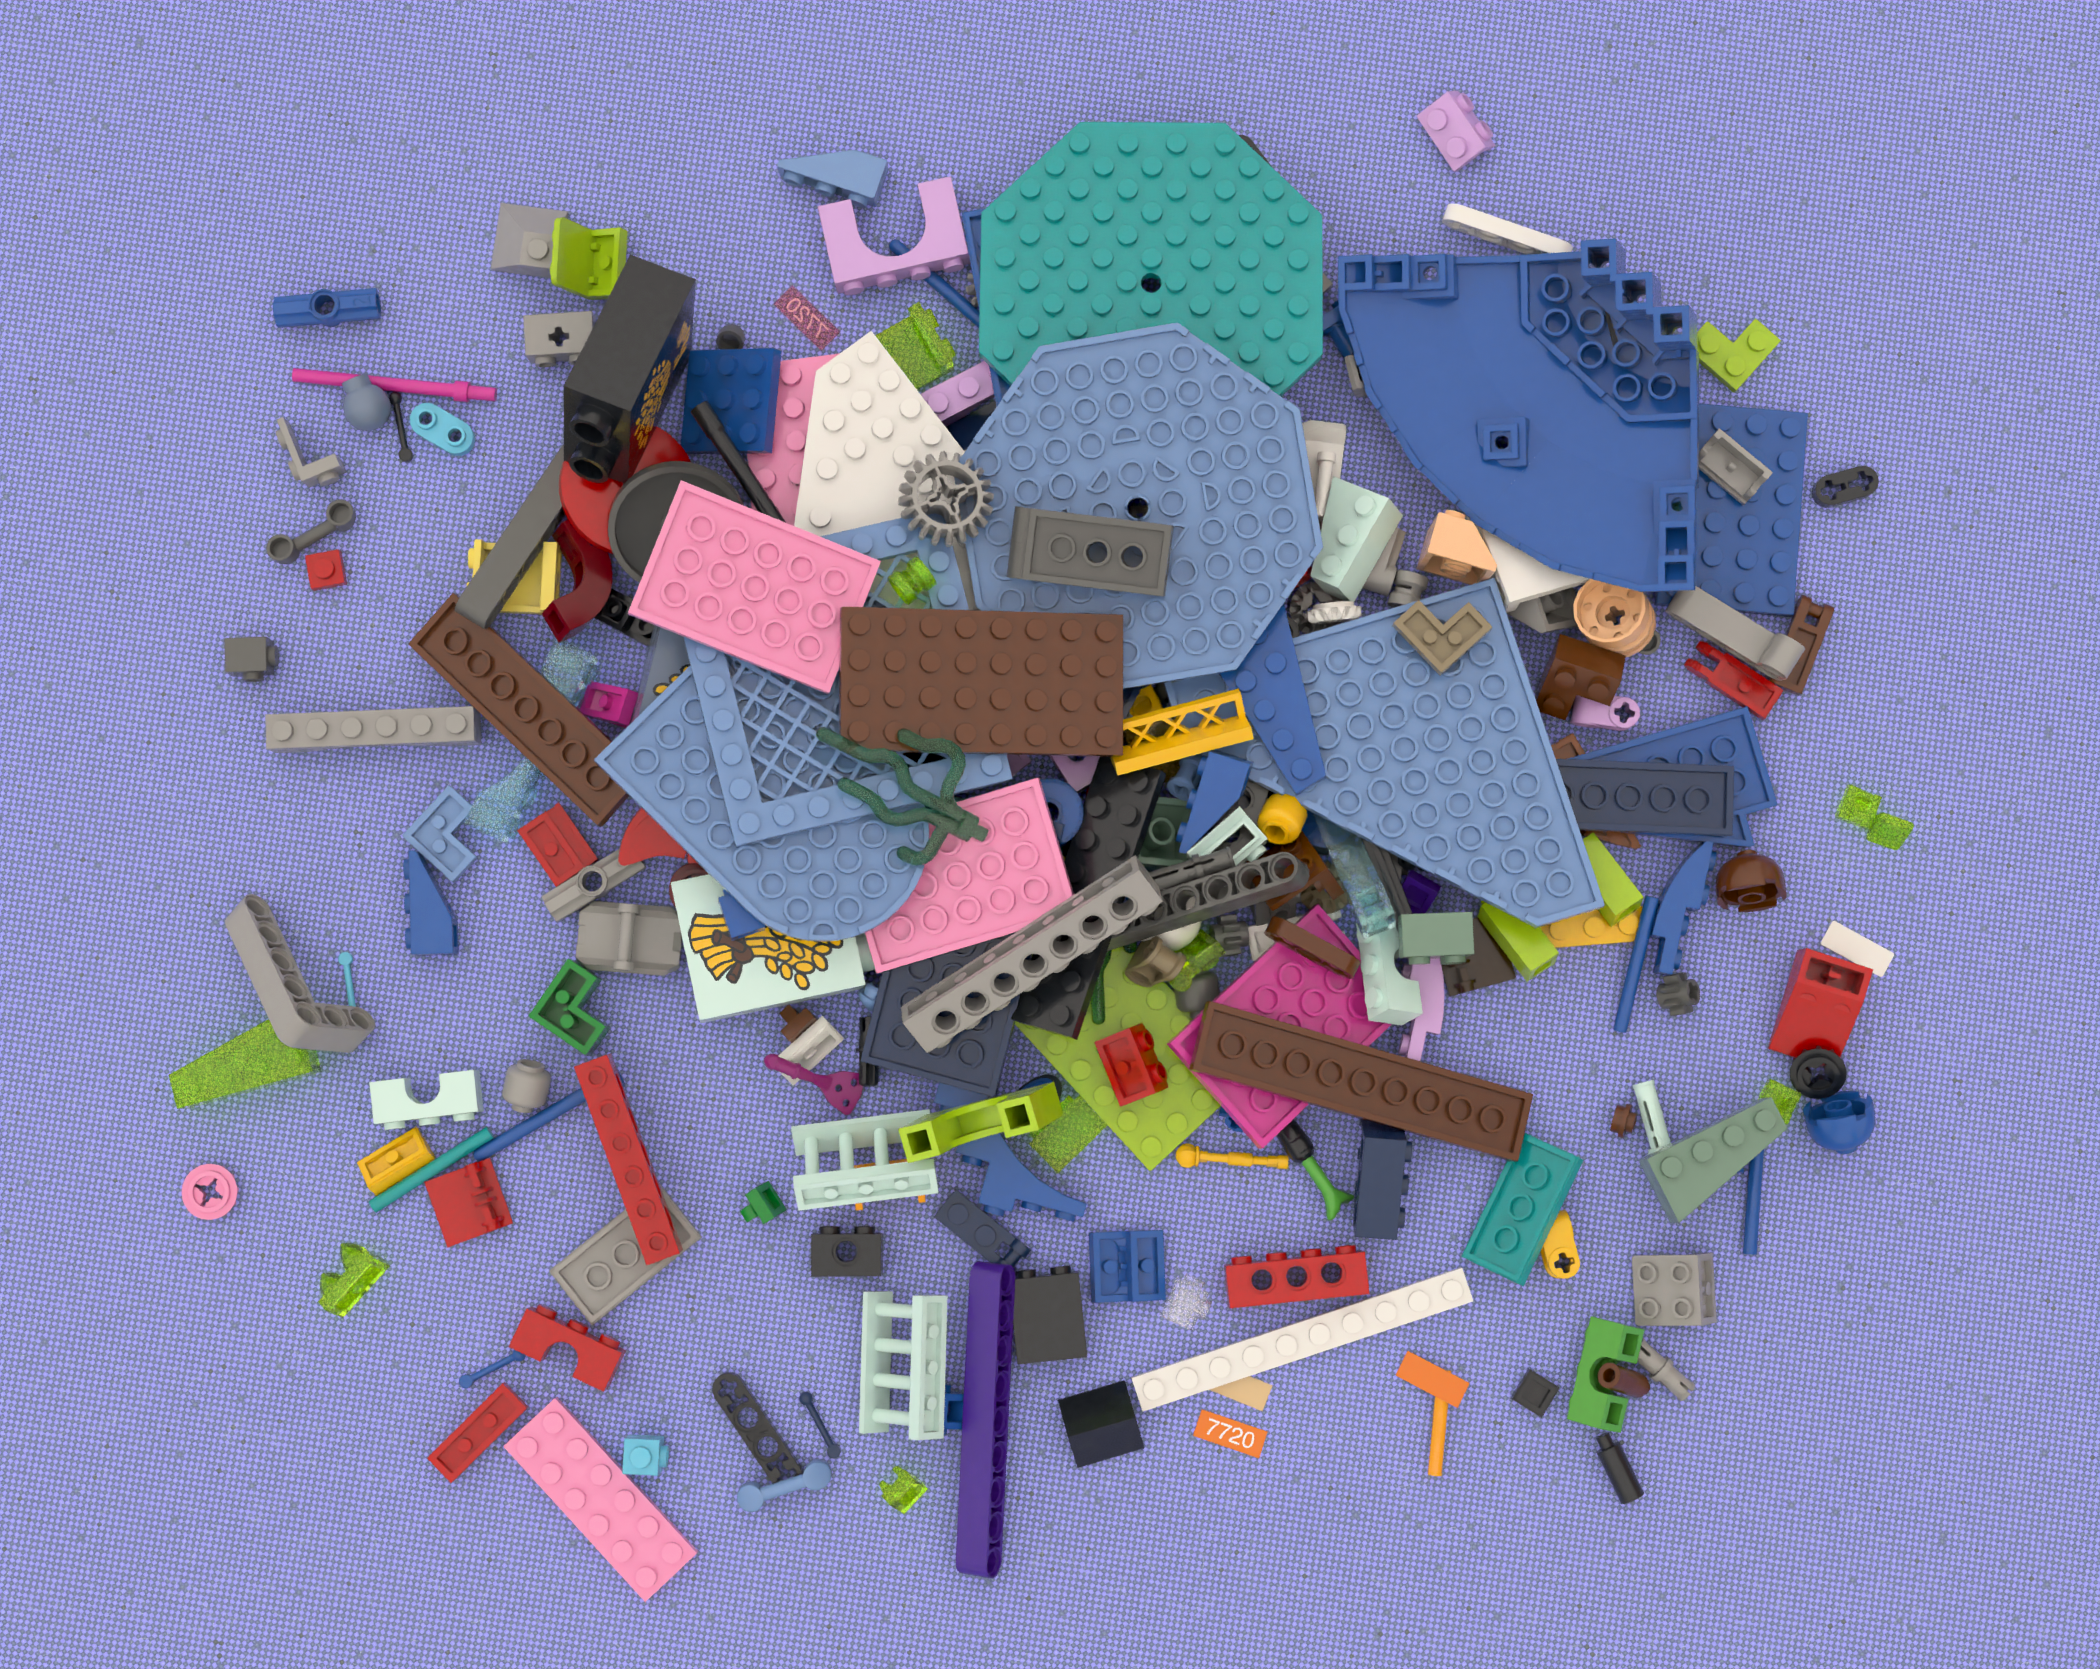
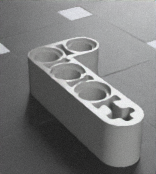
[1665,586,1805,681]

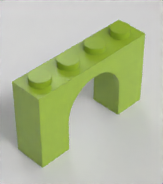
[1478,832,1644,982]
[898,1081,1063,1163]

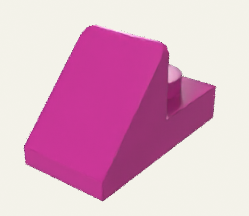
[580,681,638,728]

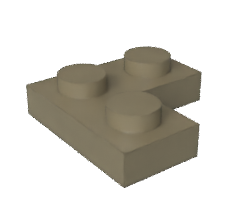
[1392,600,1492,676]

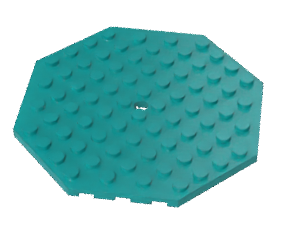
[979,122,1323,397]

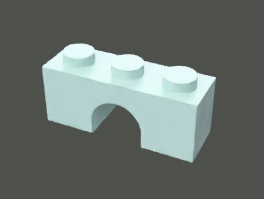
[1356,911,1423,1025]
[369,1070,484,1130]

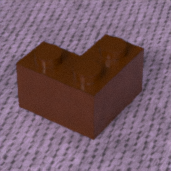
[1535,634,1626,720]

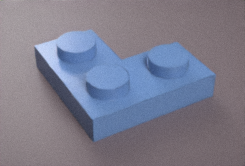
[402,785,478,883]

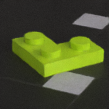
[1697,318,1781,393]

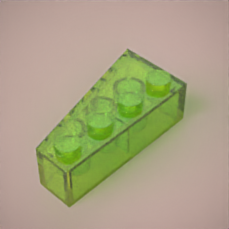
[168,1019,322,1109]

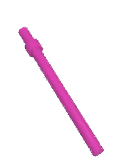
[292,368,497,402]

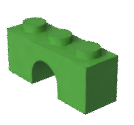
[1567,1316,1645,1433]

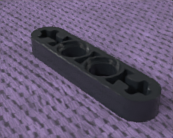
[712,1372,804,1484]

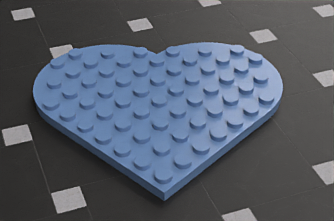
[594,597,929,942]

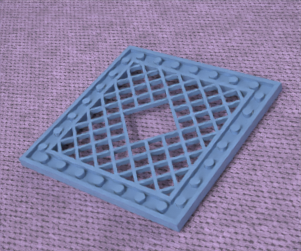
[683,513,1013,847]

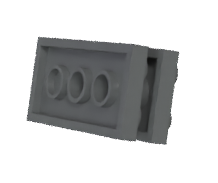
[1007,506,1174,596]

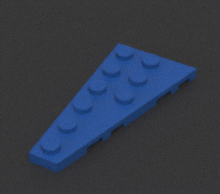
[1219,603,1326,796]

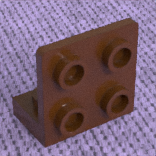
[1252,830,1345,911]

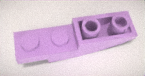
[1398,957,1444,1061]

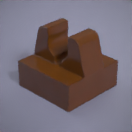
[779,1004,818,1043]

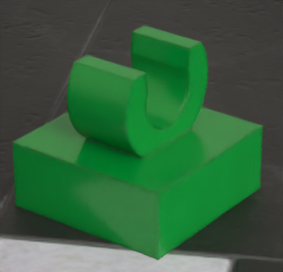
[740,1181,787,1224]

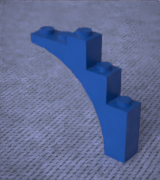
[933,1083,1087,1222]

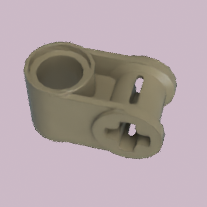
[1125,936,1186,987]

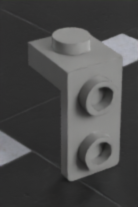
[275,417,347,488]

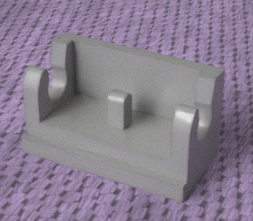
[1699,428,1773,505]

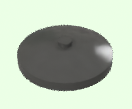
[608,461,744,583]

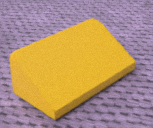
[357,1126,436,1196]

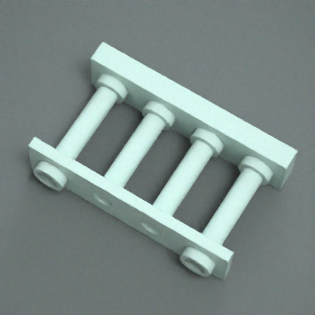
[791,1109,938,1211]
[859,1291,948,1440]

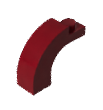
[542,520,613,643]

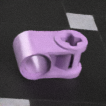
[1570,695,1640,731]

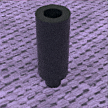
[1596,1432,1644,1504]

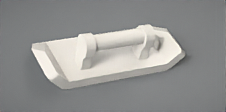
[1302,420,1346,531]

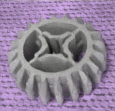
[898,451,994,547]

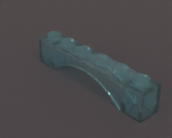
[464,639,599,844]
[1311,812,1396,939]

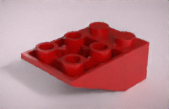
[1767,948,1873,1067]

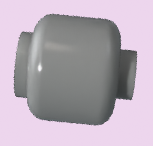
[502,1059,551,1113]

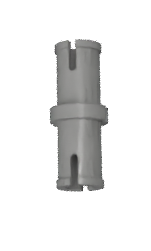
[1637,1338,1695,1401]

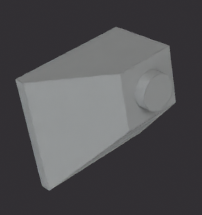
[491,203,569,278]
[1507,587,1578,634]

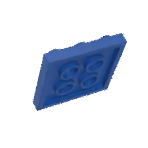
[680,348,782,454]

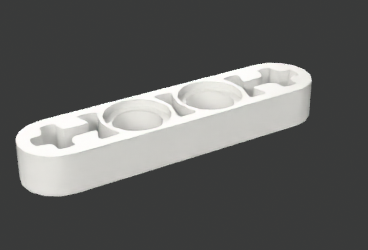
[1442,204,1573,255]

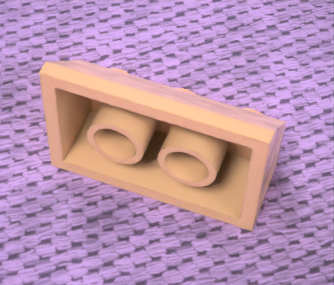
[1416,510,1497,585]

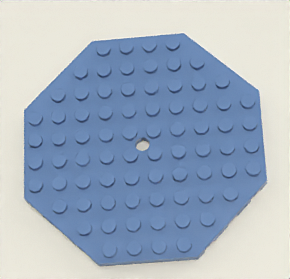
[954,322,1323,689]

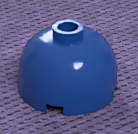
[1802,1091,1876,1154]

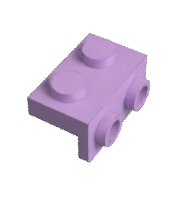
[1416,91,1495,172]

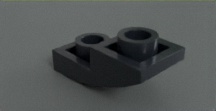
[595,588,654,647]

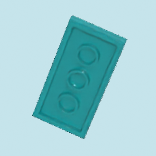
[1461,1133,1584,1287]

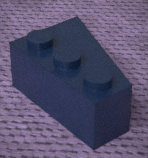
[1353,1119,1412,1240]

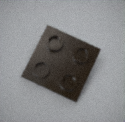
[1442,917,1516,997]

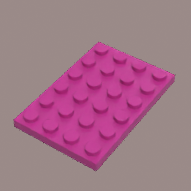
[1167,904,1392,1149]

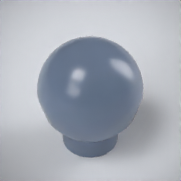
[341,373,391,431]

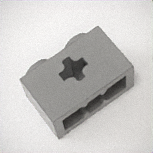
[523,311,596,367]

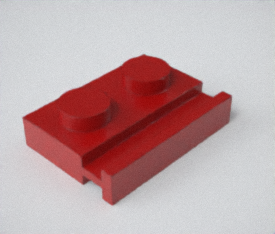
[517,802,599,887]

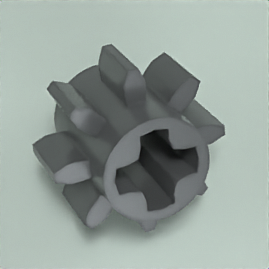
[1209,914,1249,957]
[1656,972,1700,1016]

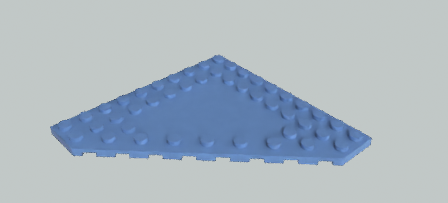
[1163,577,1605,928]

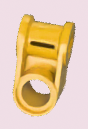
[1540,1209,1580,1279]

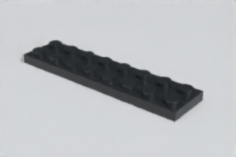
[1011,756,1166,1040]

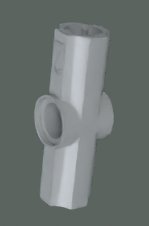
[541,849,646,922]

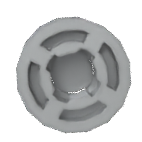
[1387,570,1429,608]

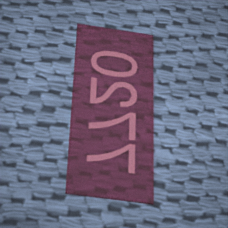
[774,285,840,351]

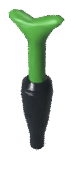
[1276,1119,1354,1221]

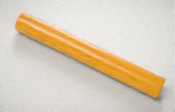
[1428,1370,1451,1476]

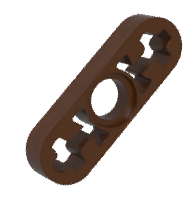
[1264,916,1361,979]

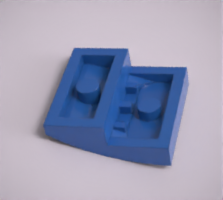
[1089,1230,1166,1303]

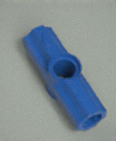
[272,288,382,328]

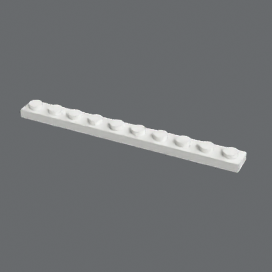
[1131,1267,1473,1412]

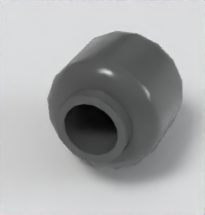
[1173,966,1220,1018]

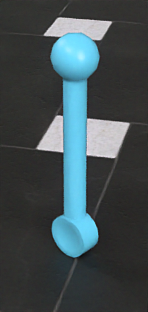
[338,952,356,1007]

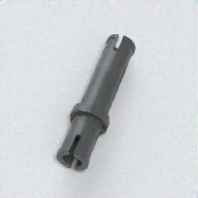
[1148,847,1236,891]

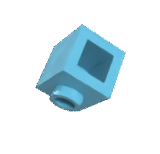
[622,1434,669,1476]

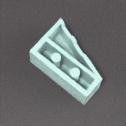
[1310,476,1403,602]

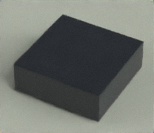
[1511,1368,1559,1418]

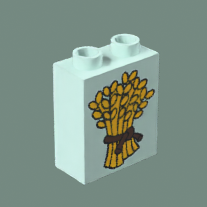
[671,874,876,1023]

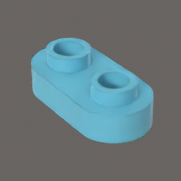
[410,403,475,456]

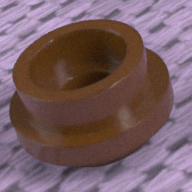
[1610,1104,1637,1138]

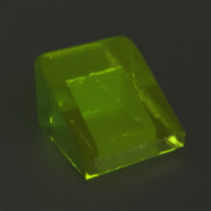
[1866,812,1914,850]

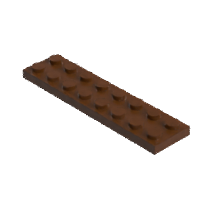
[408,593,629,827]

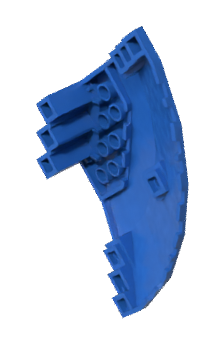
[1338,238,1699,592]

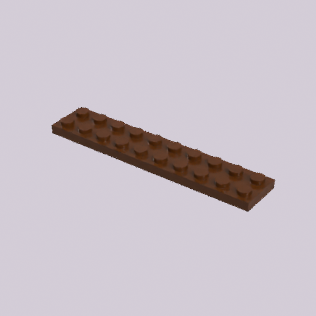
[1189,1001,1533,1162]

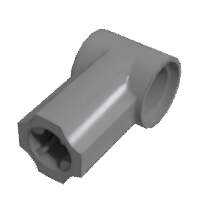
[1362,527,1406,597]

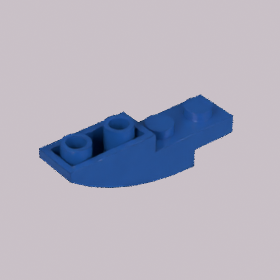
[1650,841,1717,976]

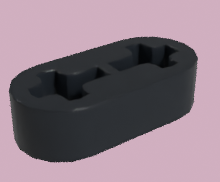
[1812,466,1879,508]

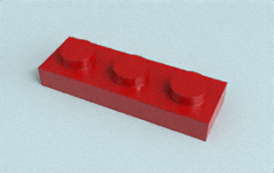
[427,1382,529,1483]

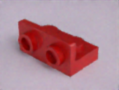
[1094,1023,1168,1107]

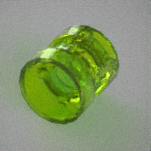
[887,556,937,606]

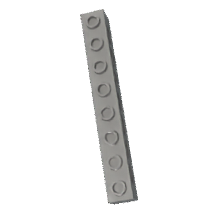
[901,855,1163,1053]

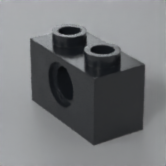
[811,1226,883,1277]

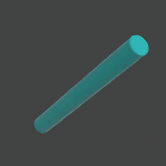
[369,1126,494,1213]

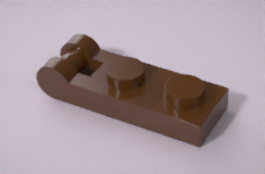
[1768,595,1834,696]

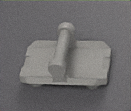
[576,901,682,976]

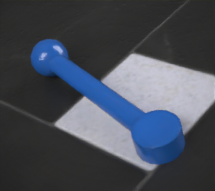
[459,1350,526,1389]

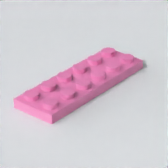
[503,1397,698,1602]

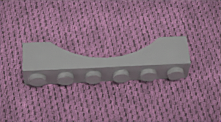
[265,706,481,753]

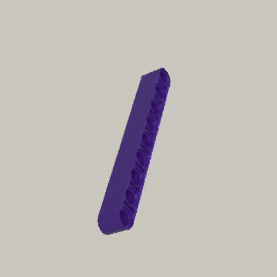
[956,1261,1015,1578]

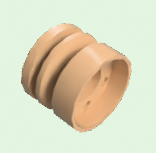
[1573,579,1656,657]

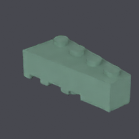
[1638,1097,1788,1223]

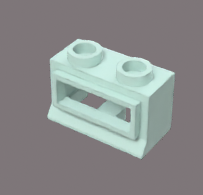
[1187,806,1268,887]

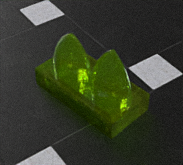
[318,1243,390,1318]

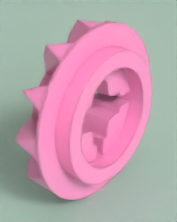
[182,1164,239,1220]

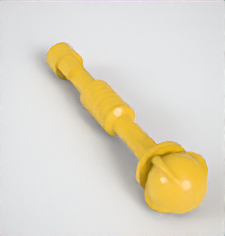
[1175,1143,1289,1169]

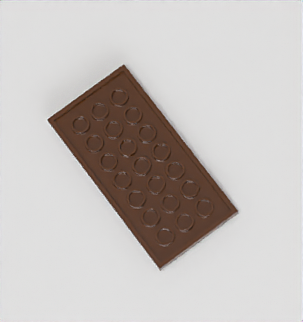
[839,607,1123,757]

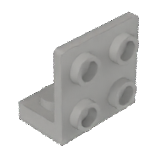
[1632,1252,1717,1326]

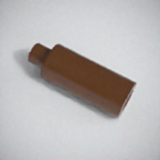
[1598,1363,1650,1398]

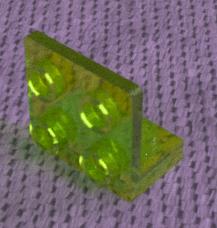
[1029,1095,1108,1174]

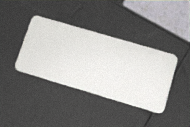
[1821,921,1894,977]

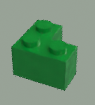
[528,958,611,1056]

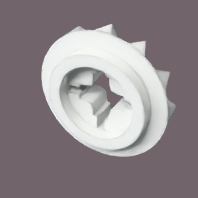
[1306,601,1362,624]

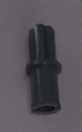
[856,1017,879,1087]

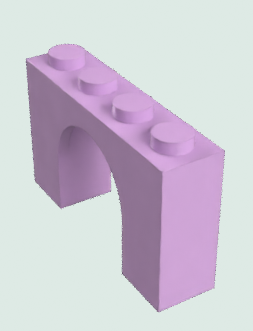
[817,176,970,295]

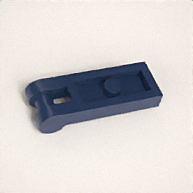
[934,1189,1031,1271]

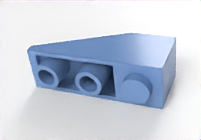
[777,150,889,208]

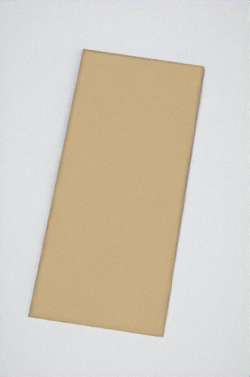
[1209,1376,1273,1411]

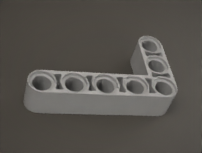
[225,894,375,1053]

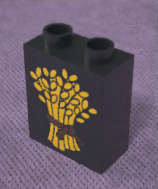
[564,255,696,483]

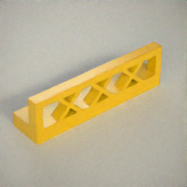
[1111,688,1254,775]

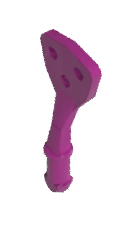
[764,1054,863,1115]

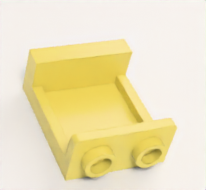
[466,539,562,615]

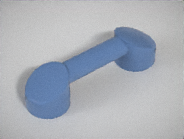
[737,1459,832,1512]

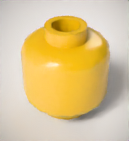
[1257,794,1307,844]

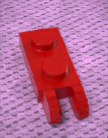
[1684,641,1784,720]

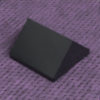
[1058,1380,1144,1468]

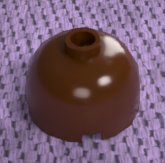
[1716,850,1787,912]

